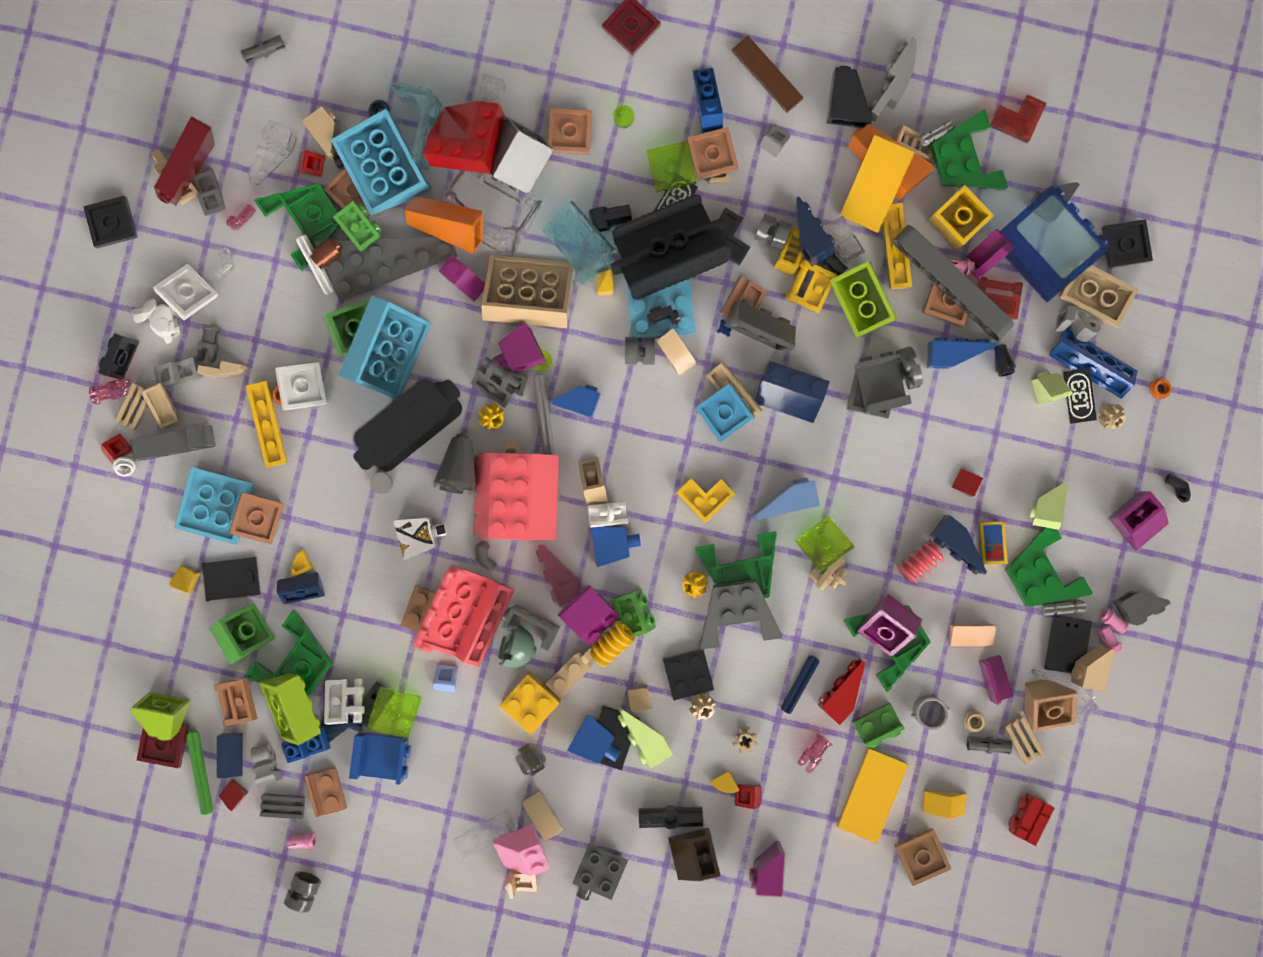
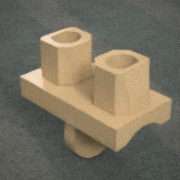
[809,552,847,592]

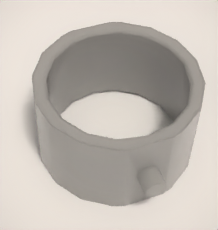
[911,695,950,730]

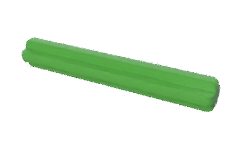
[186,731,213,815]

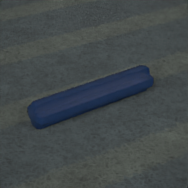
[781,655,820,714]

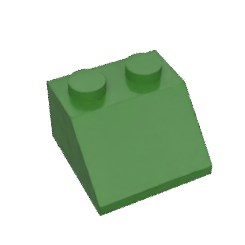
[323,300,368,358]
[209,603,275,665]

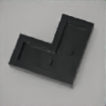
[719,207,751,266]

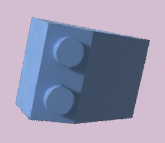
[752,478,820,520]

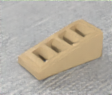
[891,124,935,162]

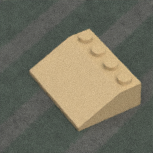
[481,255,574,328]

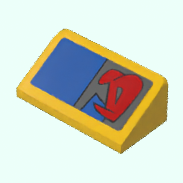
[979,521,1008,565]

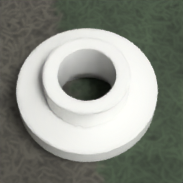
[113,457,136,476]

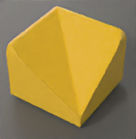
[596,270,614,296]
[169,565,201,594]

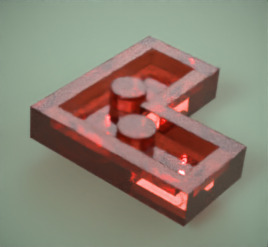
[990,94,1047,143]

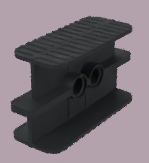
[610,194,731,300]
[353,379,462,472]

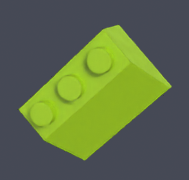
[830,261,898,338]
[259,673,321,745]

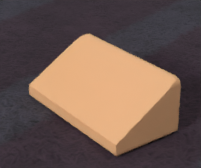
[950,625,996,646]

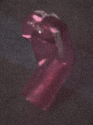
[226,204,256,230]

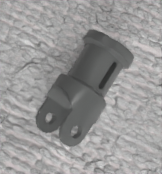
[197,324,221,363]

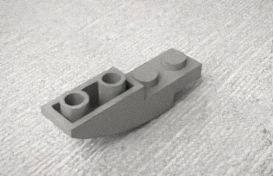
[869,37,916,122]

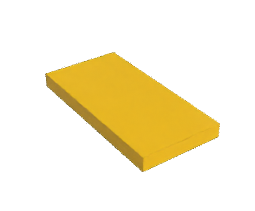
[840,135,915,233]
[836,747,908,844]

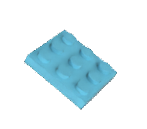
[627,279,695,339]
[174,467,255,545]

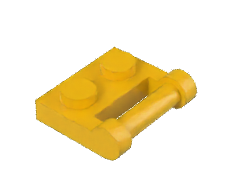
[784,260,837,314]

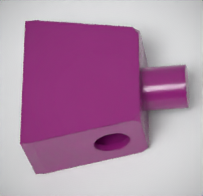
[492,323,547,372]

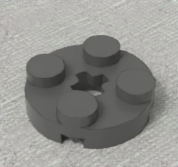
[896,346,923,390]

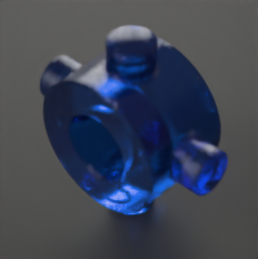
[716,319,732,337]

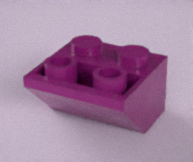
[1108,491,1169,551]

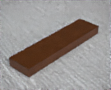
[732,35,804,113]

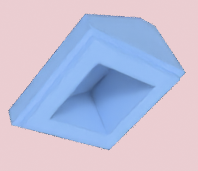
[433,664,458,692]

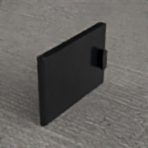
[202,557,261,602]
[1044,616,1092,673]
[598,705,640,771]

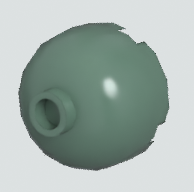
[498,624,536,668]

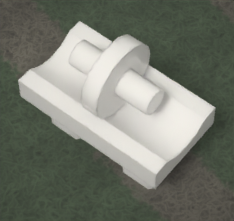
[587,502,628,528]

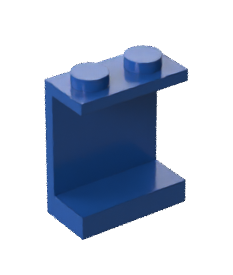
[349,732,411,785]

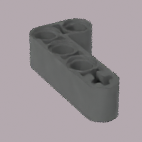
[130,424,216,461]

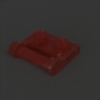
[977,276,1023,320]

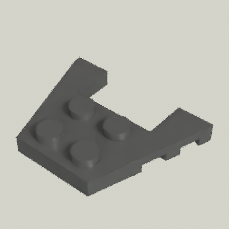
[700,579,783,650]

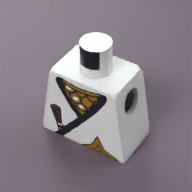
[394,517,447,560]

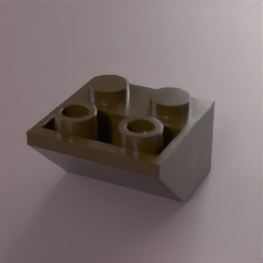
[668,828,721,881]

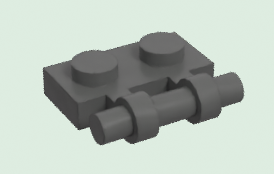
[471,356,521,408]

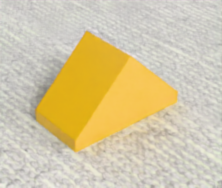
[922,790,967,819]

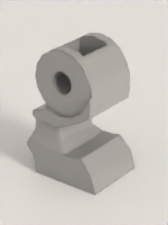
[1055,305,1101,342]
[251,743,283,787]

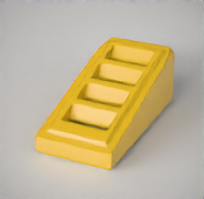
[774,227,803,275]

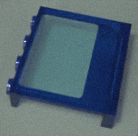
[1000,185,1110,303]

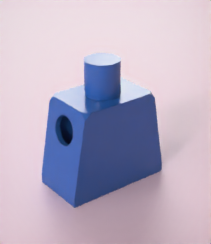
[591,526,641,567]
[567,714,621,764]

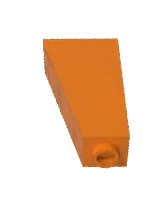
[848,124,935,200]
[405,196,484,254]

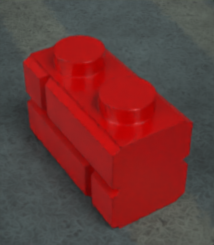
[1008,792,1055,846]

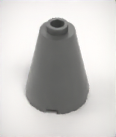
[433,434,476,494]

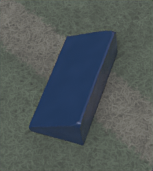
[276,572,325,604]
[217,733,243,778]

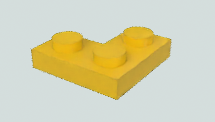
[676,478,736,523]

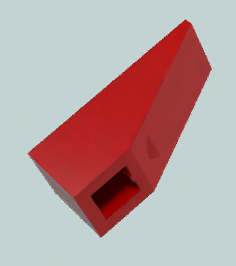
[818,658,866,725]

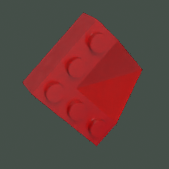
[423,101,505,174]

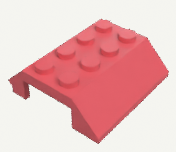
[473,453,559,540]
[413,565,515,667]

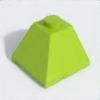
[130,692,190,740]

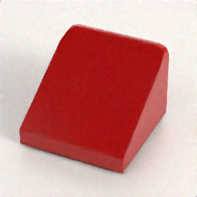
[297,150,326,177]
[101,433,132,464]
[951,469,983,497]
[219,779,249,812]
[735,784,761,809]

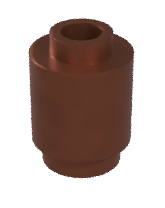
[310,238,343,269]

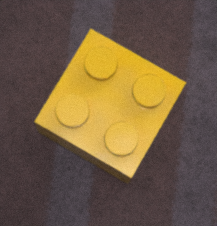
[928,185,994,250]
[499,671,561,735]

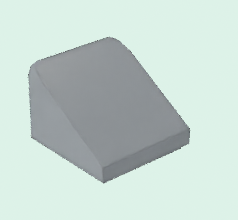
[760,125,791,157]

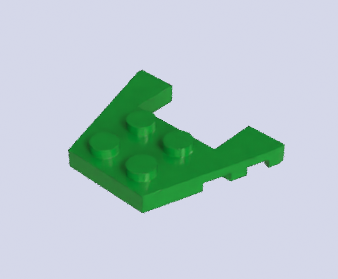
[930,110,1008,191]
[254,183,340,271]
[1005,527,1093,607]
[695,531,777,598]
[843,605,931,692]
[243,610,334,696]

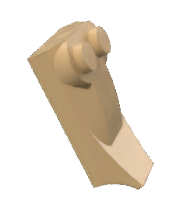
[1052,260,1139,328]

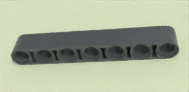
[892,225,1014,341]

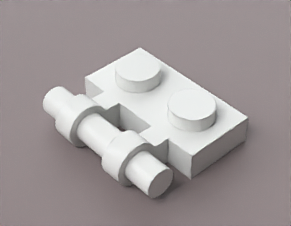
[324,679,365,724]

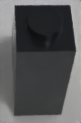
[826,65,872,128]

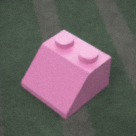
[492,824,550,877]

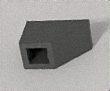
[1113,591,1171,626]

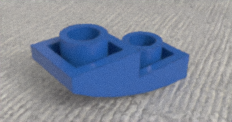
[281,728,331,763]

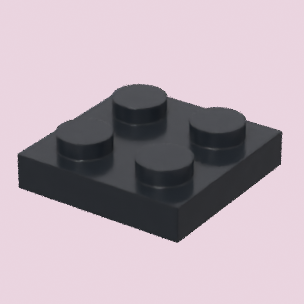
[83,196,138,249]
[1101,219,1153,269]
[98,333,139,380]
[663,649,714,701]

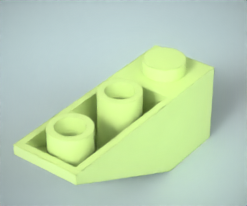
[617,708,673,768]

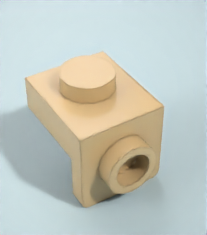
[505,870,539,899]

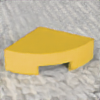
[291,549,314,577]
[711,771,740,793]

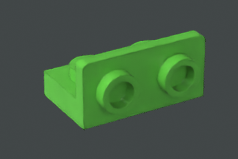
[333,201,382,252]
[612,589,655,637]
[852,702,905,748]

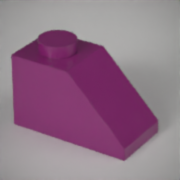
[438,255,485,302]

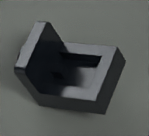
[646,305,681,329]

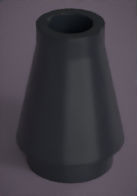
[994,344,1016,377]

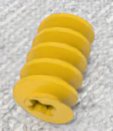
[590,621,635,667]

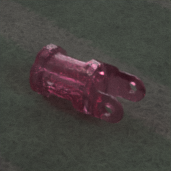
[89,379,130,405]
[798,733,833,773]

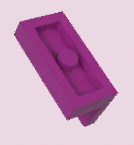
[967,229,1015,280]
[979,655,1013,705]

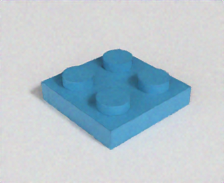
[696,382,755,442]

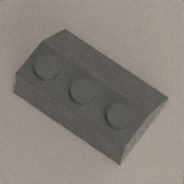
[724,299,796,351]

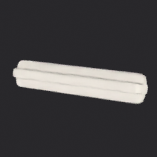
[296,235,335,295]

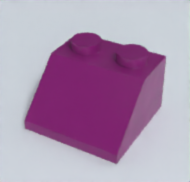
[557,585,620,645]
[857,594,923,657]
[749,841,785,897]

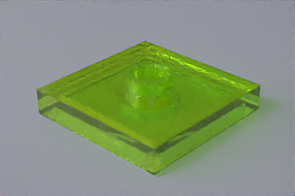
[646,141,697,193]
[795,516,854,573]
[367,686,422,738]

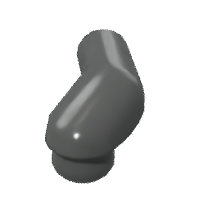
[475,541,497,572]

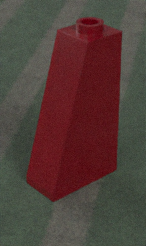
[154,116,215,206]

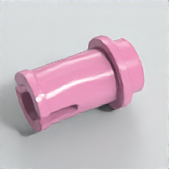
[948,259,974,276]
[1100,608,1129,634]
[1097,626,1122,654]
[287,832,316,850]

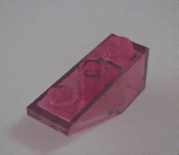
[536,544,582,606]

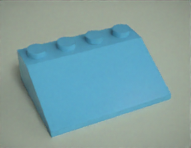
[331,109,431,215]
[338,296,431,399]

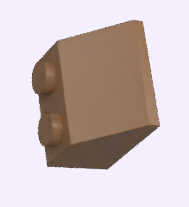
[1024,679,1078,731]

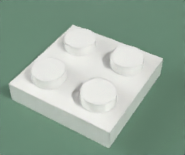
[154,264,217,320]
[275,362,327,411]

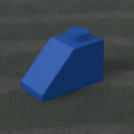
[552,384,601,418]

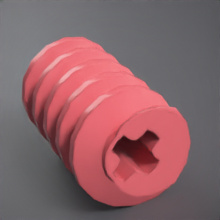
[896,539,945,584]

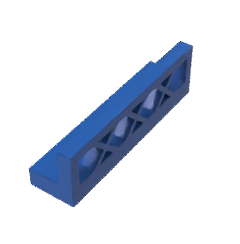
[1049,328,1138,399]

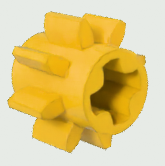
[478,403,505,430]
[682,570,708,598]

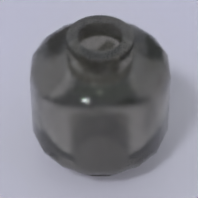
[515,743,547,777]

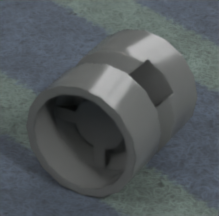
[754,214,792,250]
[625,337,655,365]
[284,871,321,913]

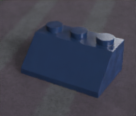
[754,361,830,423]

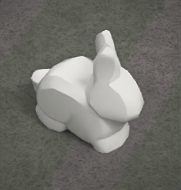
[131,299,181,344]

